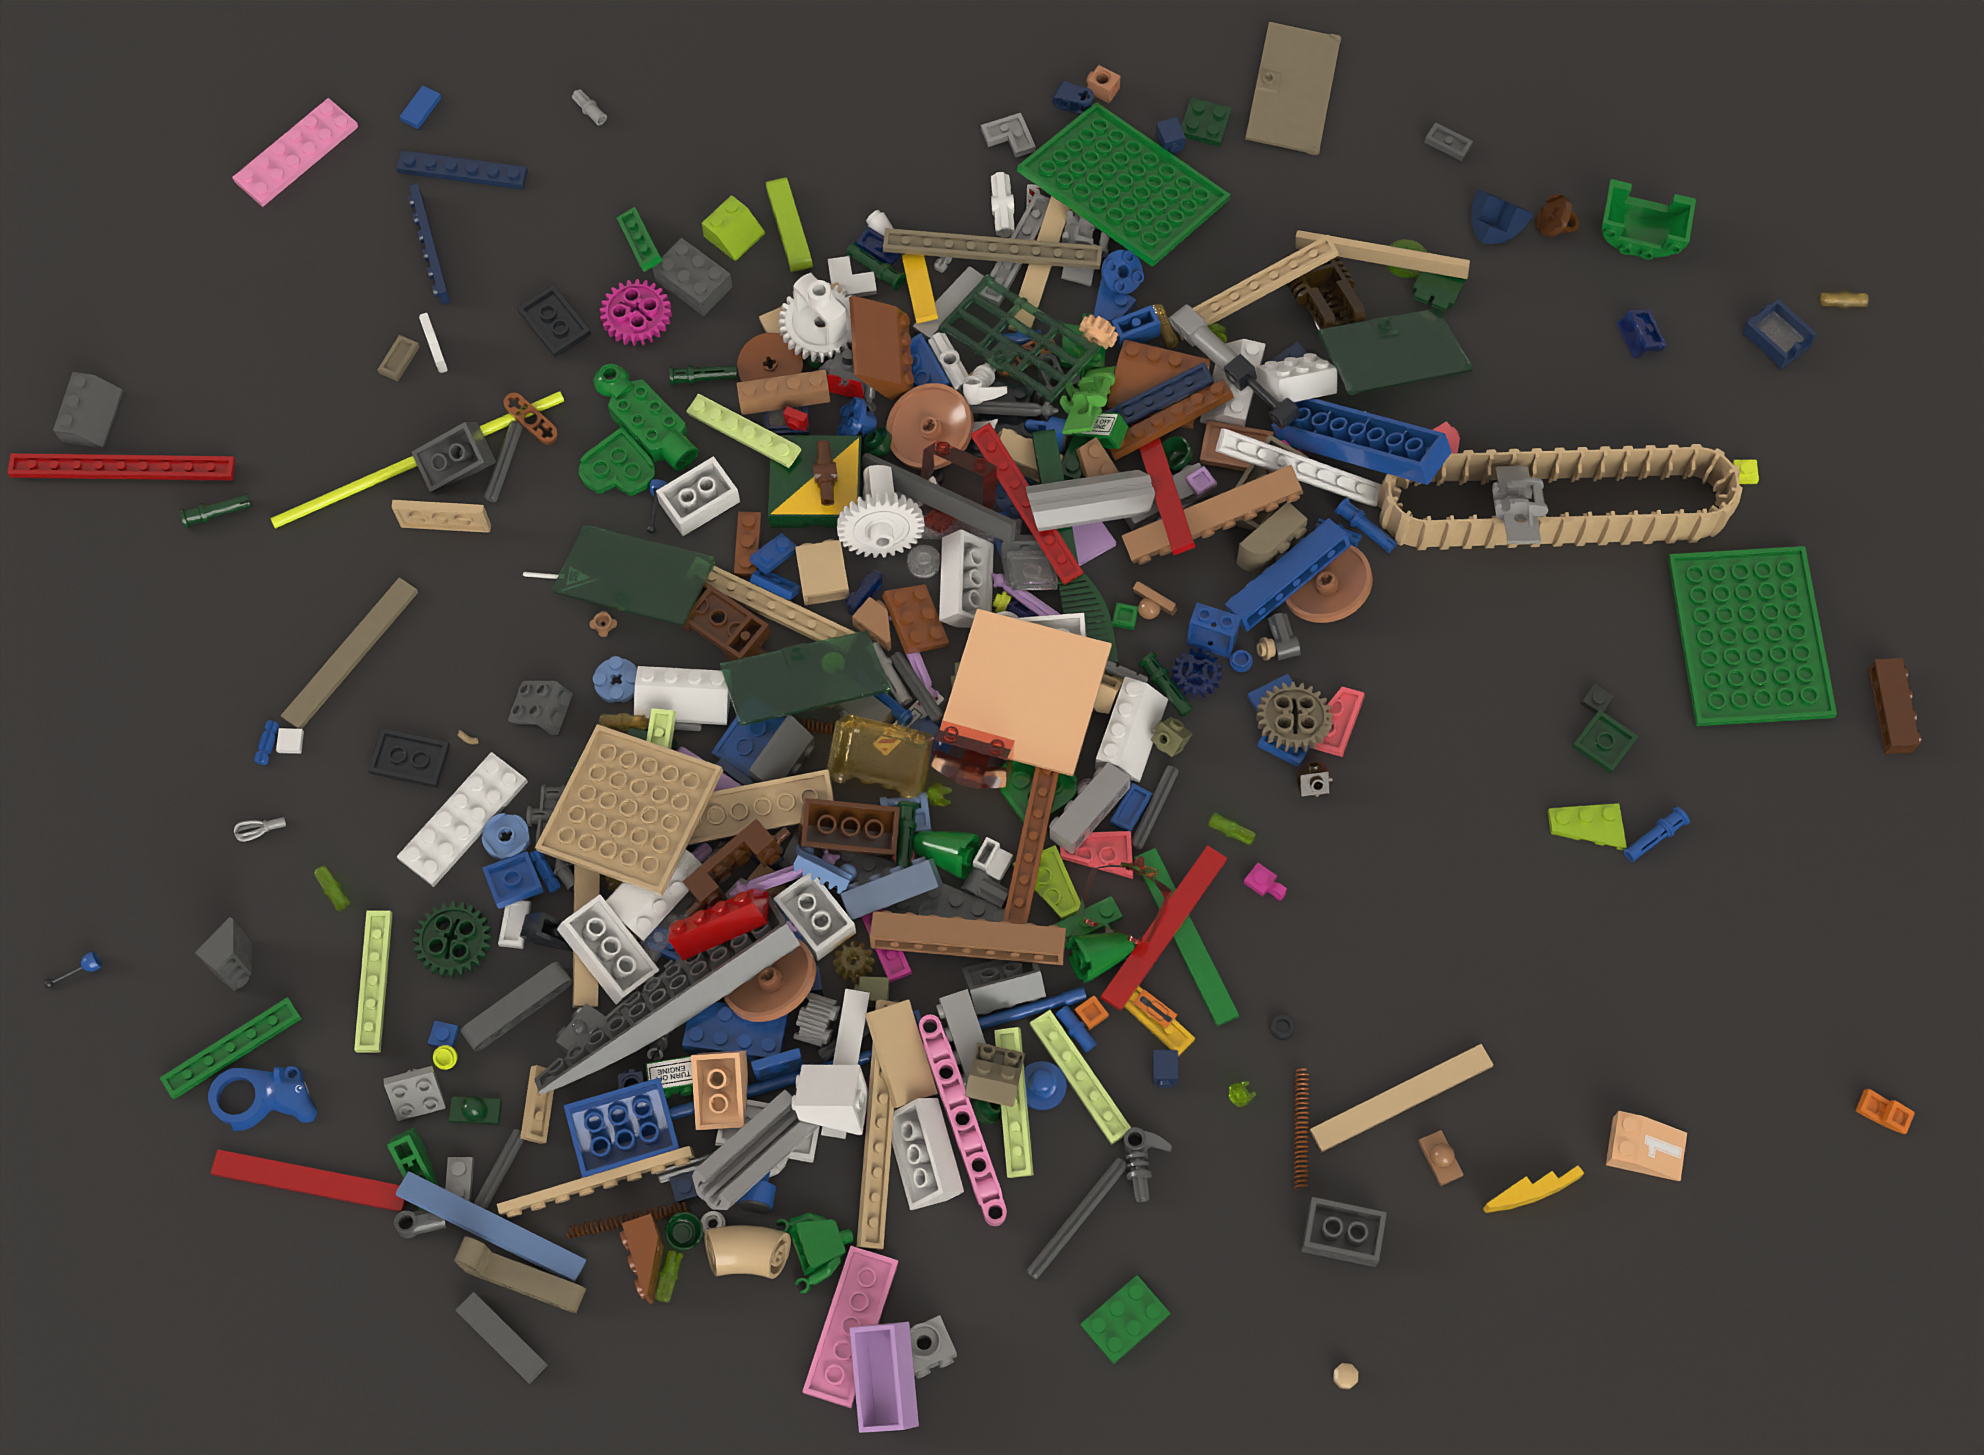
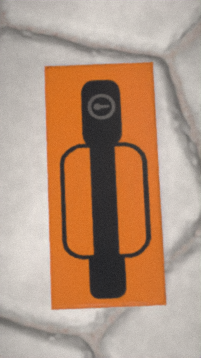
[1133,990,1177,1029]

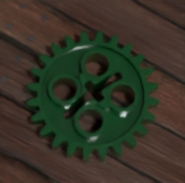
[413,901,493,979]

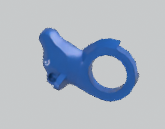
[208,1066,317,1131]

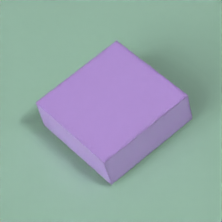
[1185,466,1217,497]

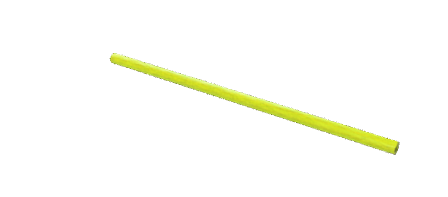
[270,391,564,529]

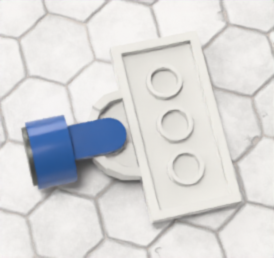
[715,1100,820,1213]

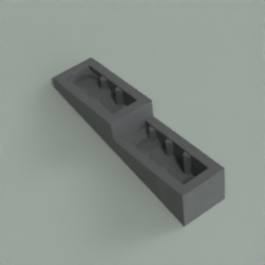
[455,1292,548,1384]

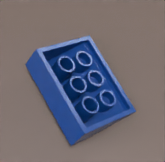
[564,1077,680,1178]

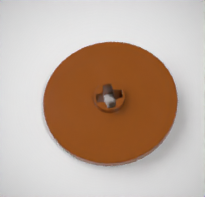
[737,333,803,382]

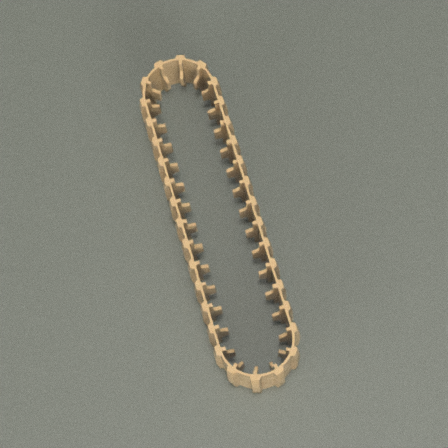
[1378,444,1743,550]

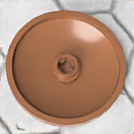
[886,383,974,471]
[1285,545,1373,623]
[724,938,816,1022]

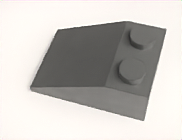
[411,422,496,492]

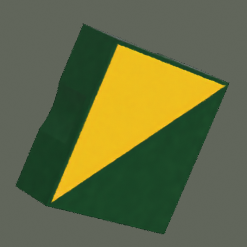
[768,435,862,528]

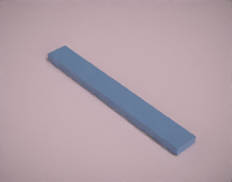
[396,1171,586,1283]

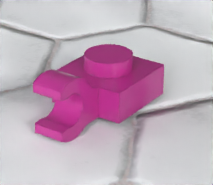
[1244,863,1287,901]

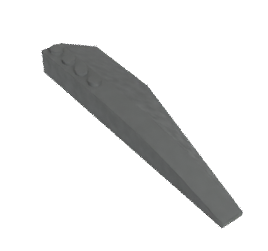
[534,895,800,1095]

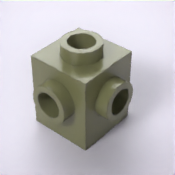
[1151,717,1193,757]

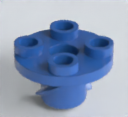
[1101,250,1144,294]
[836,397,877,437]
[1024,1061,1067,1110]

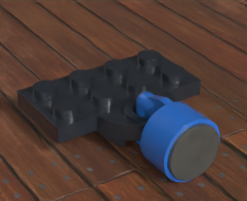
[964,379,1073,462]

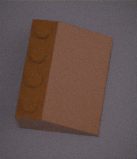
[849,296,914,401]
[1107,340,1210,429]

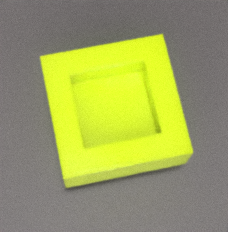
[1732,460,1759,484]

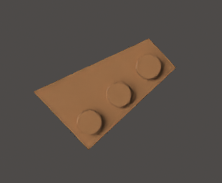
[1076,437,1119,478]

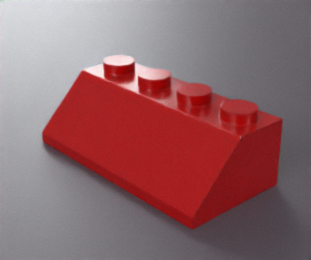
[668,888,769,961]

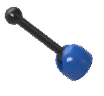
[646,479,668,533]
[44,951,102,988]

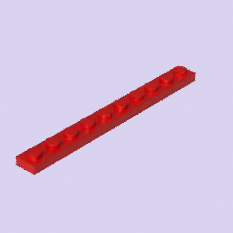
[7,453,236,481]

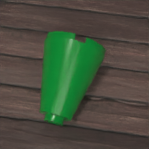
[912,830,980,879]
[1066,931,1136,983]

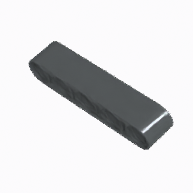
[461,961,573,1051]

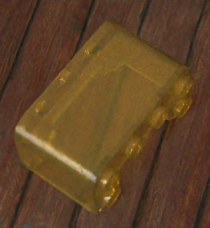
[827,715,935,799]

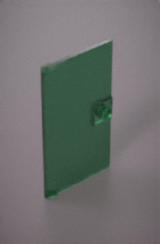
[1317,308,1473,395]
[551,525,716,626]
[720,630,891,727]

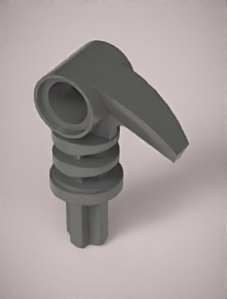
[1123,1127,1172,1202]

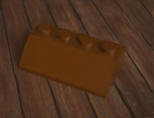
[798,798,900,857]

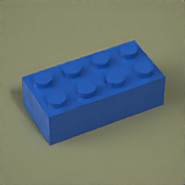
[682,1002,789,1062]

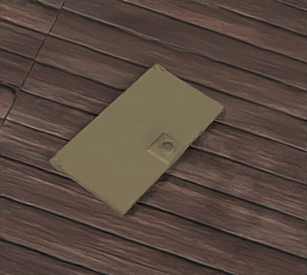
[1245,22,1341,155]

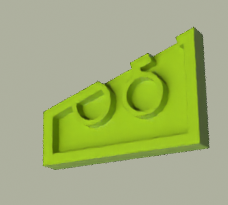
[1547,803,1627,851]
[1012,845,1083,920]

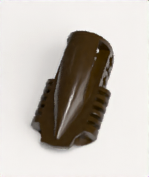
[1285,249,1365,346]

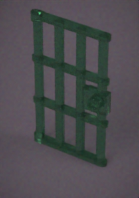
[938,274,1100,403]

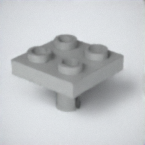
[384,1066,446,1121]

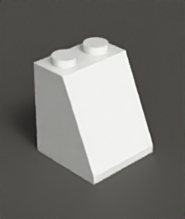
[792,1065,869,1135]

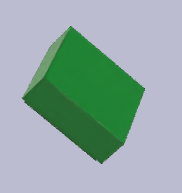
[1112,602,1138,630]

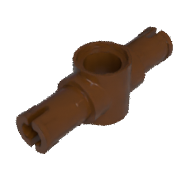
[813,440,838,506]

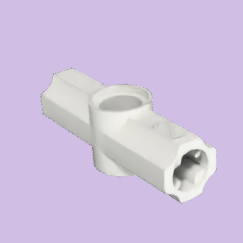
[991,172,1015,238]
[928,332,969,395]

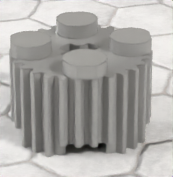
[794,992,841,1047]

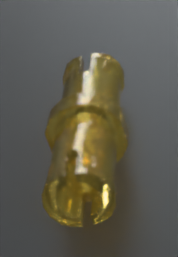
[1820,291,1868,309]
[1153,304,1179,348]
[600,712,648,731]

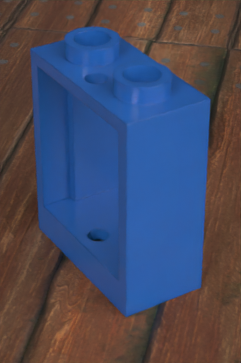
[1186,602,1241,659]

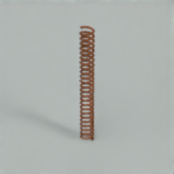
[1294,1068,1309,1191]

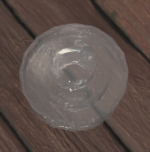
[907,545,941,578]

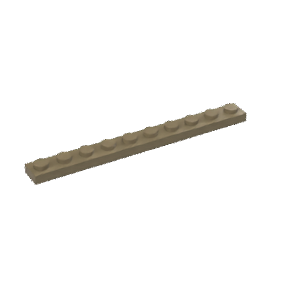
[883,228,1102,270]

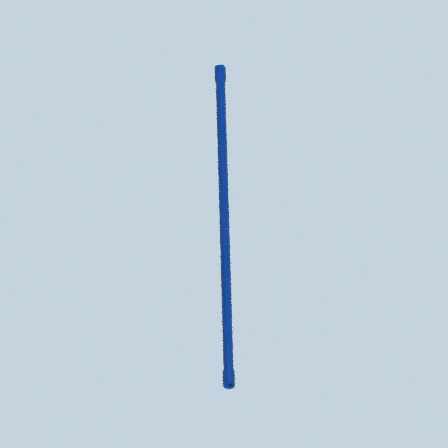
[669,987,1087,1120]

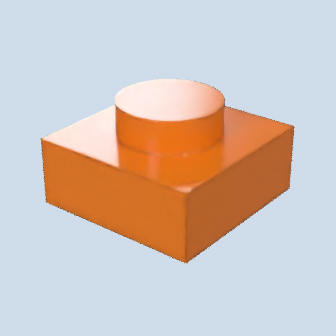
[1074,996,1109,1030]

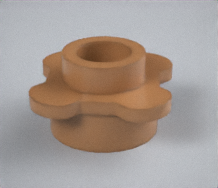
[590,611,617,637]

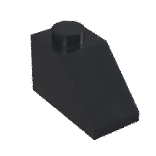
[519,912,573,951]

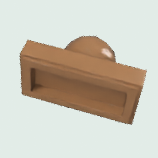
[1133,582,1177,619]
[1418,1130,1463,1186]

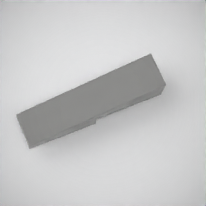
[913,266,987,341]

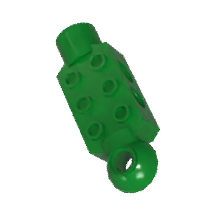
[593,364,699,471]

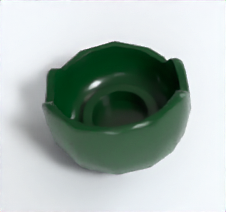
[1162,436,1193,472]
[665,1212,703,1251]

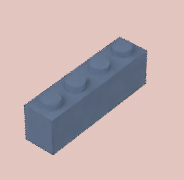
[840,856,943,920]

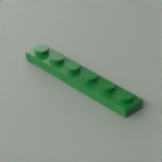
[160,997,302,1100]

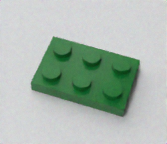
[1080,1275,1171,1365]

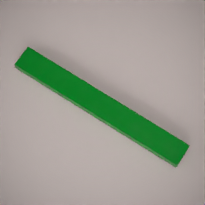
[1134,848,1239,1027]

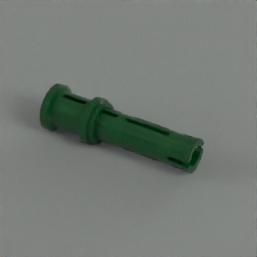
[846,243,906,291]
[669,365,737,386]
[179,494,252,529]
[1138,652,1193,717]
[895,801,919,869]

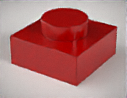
[783,406,809,432]

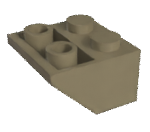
[965,1042,1025,1107]

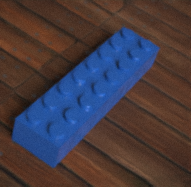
[1272,398,1452,485]

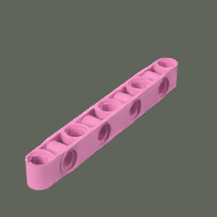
[919,1014,1007,1226]

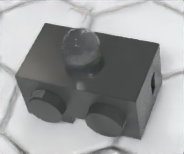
[556,1003,607,1053]

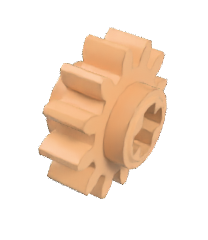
[1079,315,1118,349]

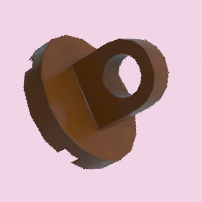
[1536,194,1579,237]

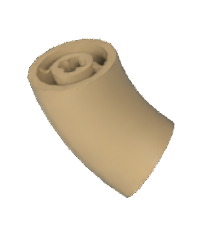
[704,1225,791,1279]

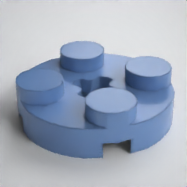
[593,656,637,703]
[482,813,531,861]

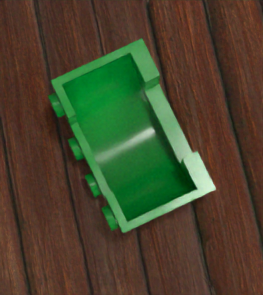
[1602,179,1696,260]

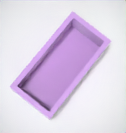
[850,1322,919,1433]

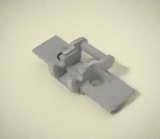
[1061,211,1109,286]
[1492,466,1548,544]

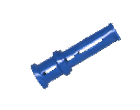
[1334,497,1398,553]
[1623,806,1690,862]

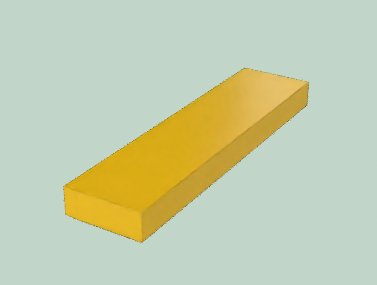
[902,254,938,324]
[1125,986,1195,1057]

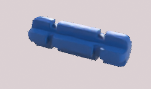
[254,720,280,765]
[529,850,561,893]

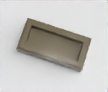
[377,335,420,381]

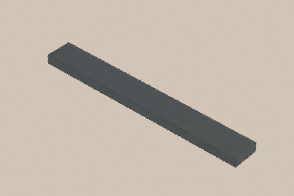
[862,453,1016,543]

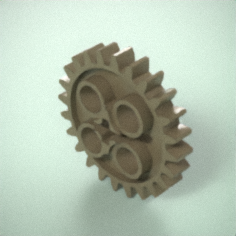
[1256,682,1333,753]

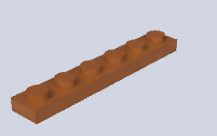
[1108,379,1234,461]

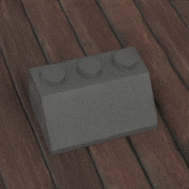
[53,372,123,449]
[749,714,816,783]
[195,917,252,992]
[962,959,1046,1015]

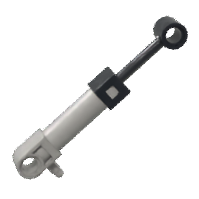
[1168,304,1301,429]

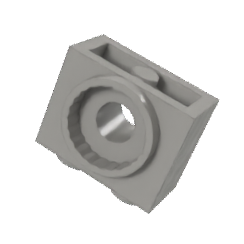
[910,1315,957,1379]

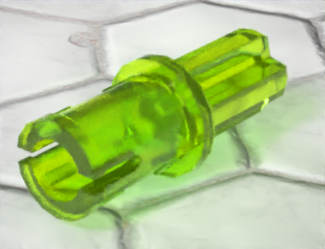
[1208,813,1256,845]
[314,866,350,911]
[655,1250,683,1302]

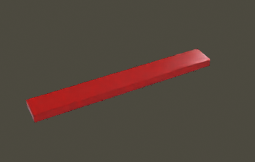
[1132,419,1196,555]
[970,422,1084,585]
[1101,845,1227,1011]
[210,1150,406,1212]

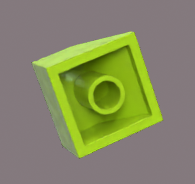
[702,195,765,262]

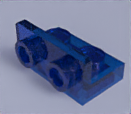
[1617,309,1667,358]

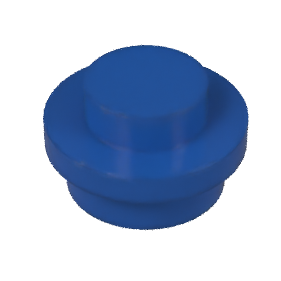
[1229,650,1253,672]

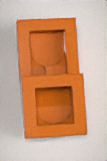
[1855,1089,1915,1134]

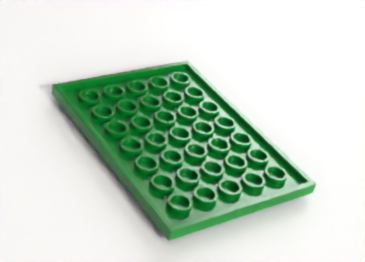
[1017,102,1231,267]
[1668,546,1837,726]

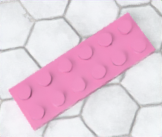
[232,98,358,207]
[802,1246,899,1408]

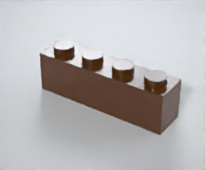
[1868,658,1921,754]

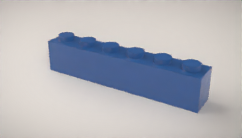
[1225,518,1351,632]

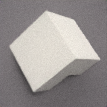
[973,837,1013,884]

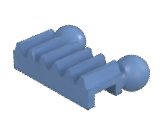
[794,844,857,894]

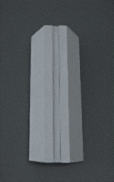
[1026,470,1155,531]
[692,1090,820,1210]

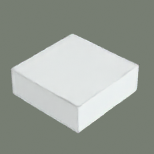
[276,728,304,753]

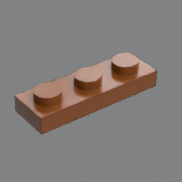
[734,512,762,577]

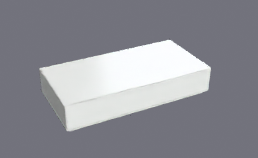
[498,900,532,949]

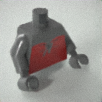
[819,349,876,413]

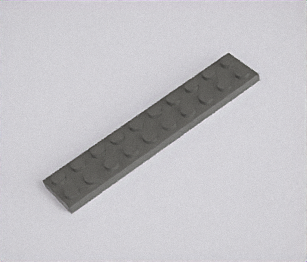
[779,824,1005,922]

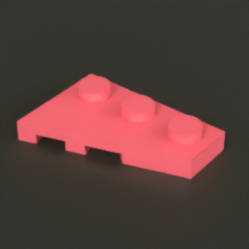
[1309,687,1365,757]
[1060,831,1133,879]

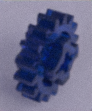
[1172,648,1223,698]

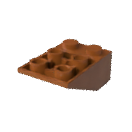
[620,1214,664,1304]

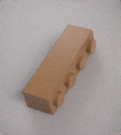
[737,370,830,415]

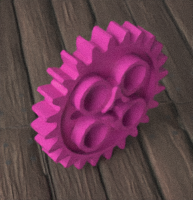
[600,279,672,346]

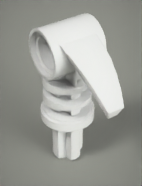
[963,360,1007,405]

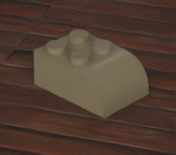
[1236,503,1308,573]

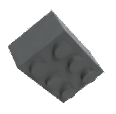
[653,238,733,316]
[1301,1197,1387,1267]

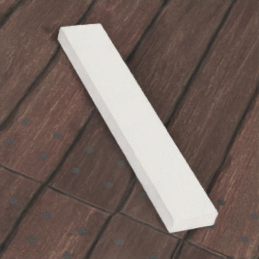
[821,989,870,1139]

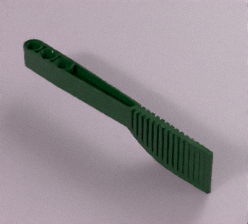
[1032,429,1119,663]

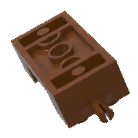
[668,575,772,670]
[682,819,791,917]

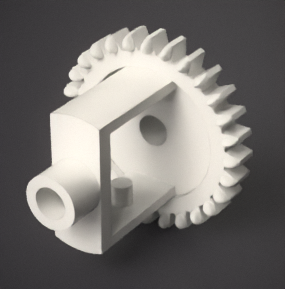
[779,273,853,363]
[837,465,925,558]

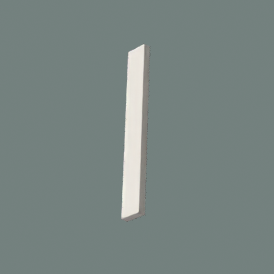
[1215,428,1382,507]

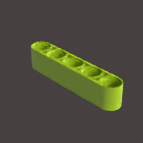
[765,177,813,272]

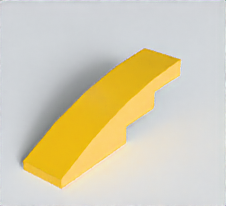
[1483,1165,1584,1213]

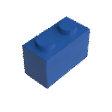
[1111,305,1161,352]

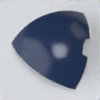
[1471,189,1533,244]

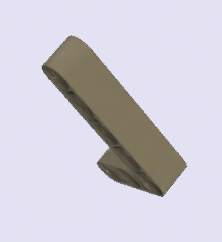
[454,1237,586,1313]

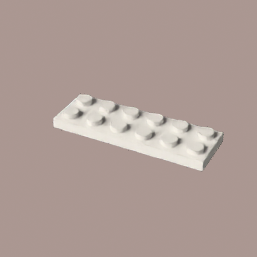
[397,752,528,887]

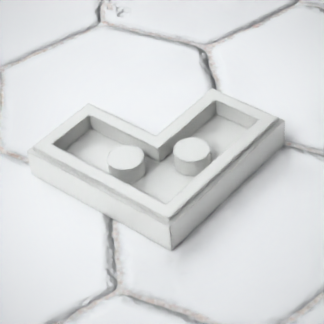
[828,256,877,297]
[419,313,448,373]

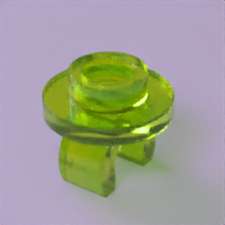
[1208,323,1227,343]
[927,782,952,806]
[1229,1081,1256,1107]

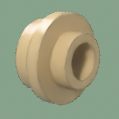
[1257,637,1276,660]

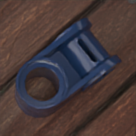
[1052,81,1094,115]

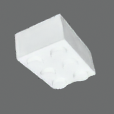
[1256,353,1337,402]
[656,456,740,536]
[773,873,856,961]

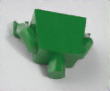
[776,1212,853,1294]

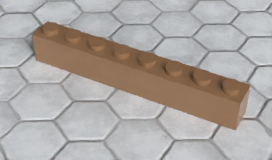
[1122,465,1303,565]
[870,910,1066,965]

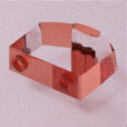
[921,440,997,534]
[931,720,1015,789]
[1077,856,1172,945]

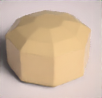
[1333,1363,1358,1389]

